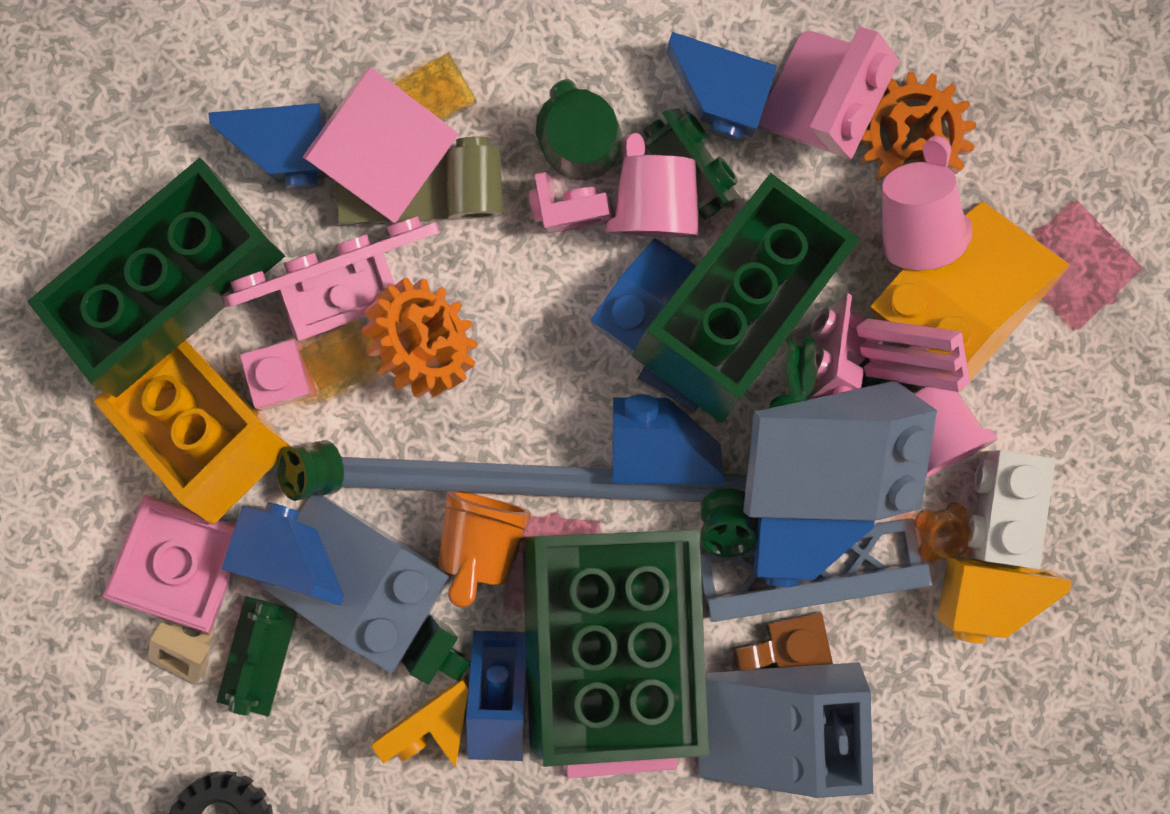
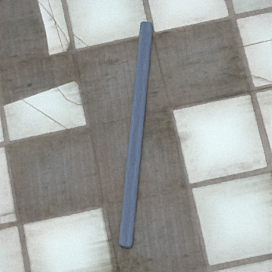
[342,457,747,502]

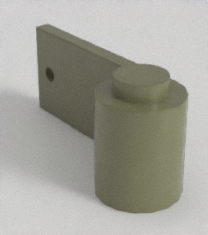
[336,136,504,225]

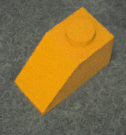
[937,555,1072,644]

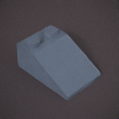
[743,381,937,521]
[257,492,452,674]

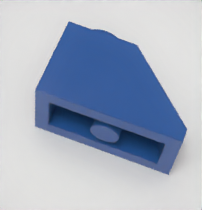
[666,32,777,141]
[208,103,329,190]
[590,238,696,354]
[612,394,724,484]
[221,502,344,606]
[752,517,874,587]
[466,631,527,761]

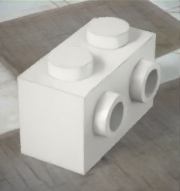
[967,450,1056,569]

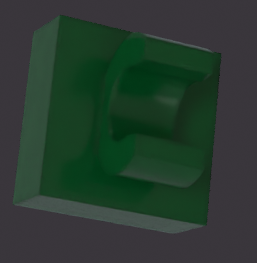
[402,614,471,685]

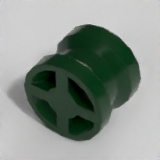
[277,440,344,501]
[701,488,756,558]

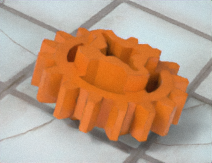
[859,72,977,182]
[362,278,477,398]

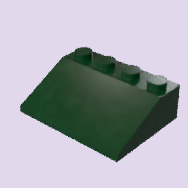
[522,530,709,767]

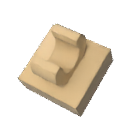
[148,622,214,685]

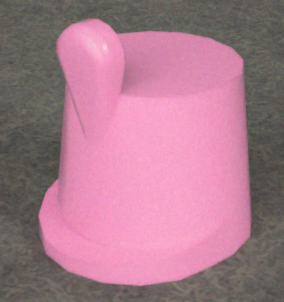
[606,133,699,237]
[882,136,973,271]
[913,387,998,477]

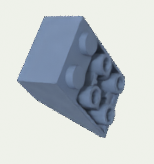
[698,662,873,798]

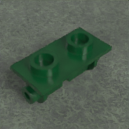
[643,108,740,221]
[216,596,298,717]

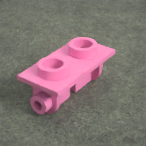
[807,293,867,400]

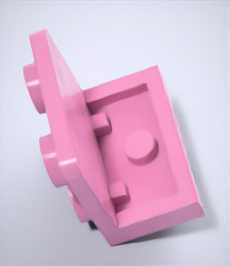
[759,26,899,159]

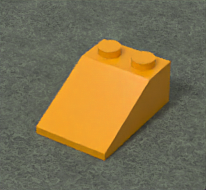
[870,201,1069,391]
[93,339,291,525]

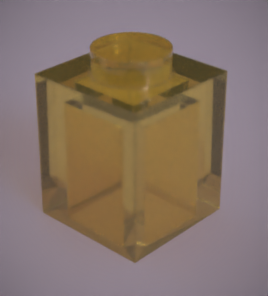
[299,319,383,402]

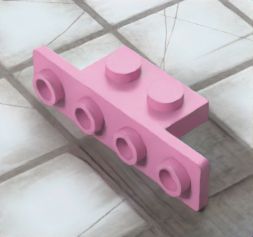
[221,216,440,341]

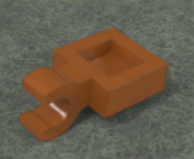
[732,612,833,671]

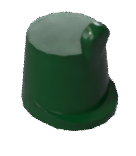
[535,79,623,181]

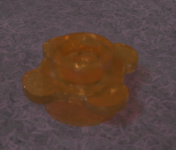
[914,502,971,562]

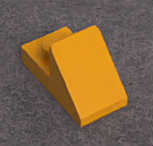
[371,675,469,767]

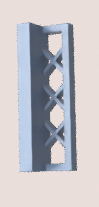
[700,518,932,622]

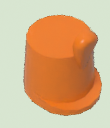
[437,491,531,607]

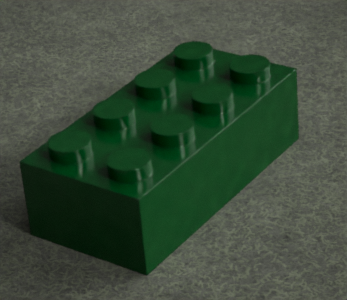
[27,157,286,398]
[631,173,860,423]

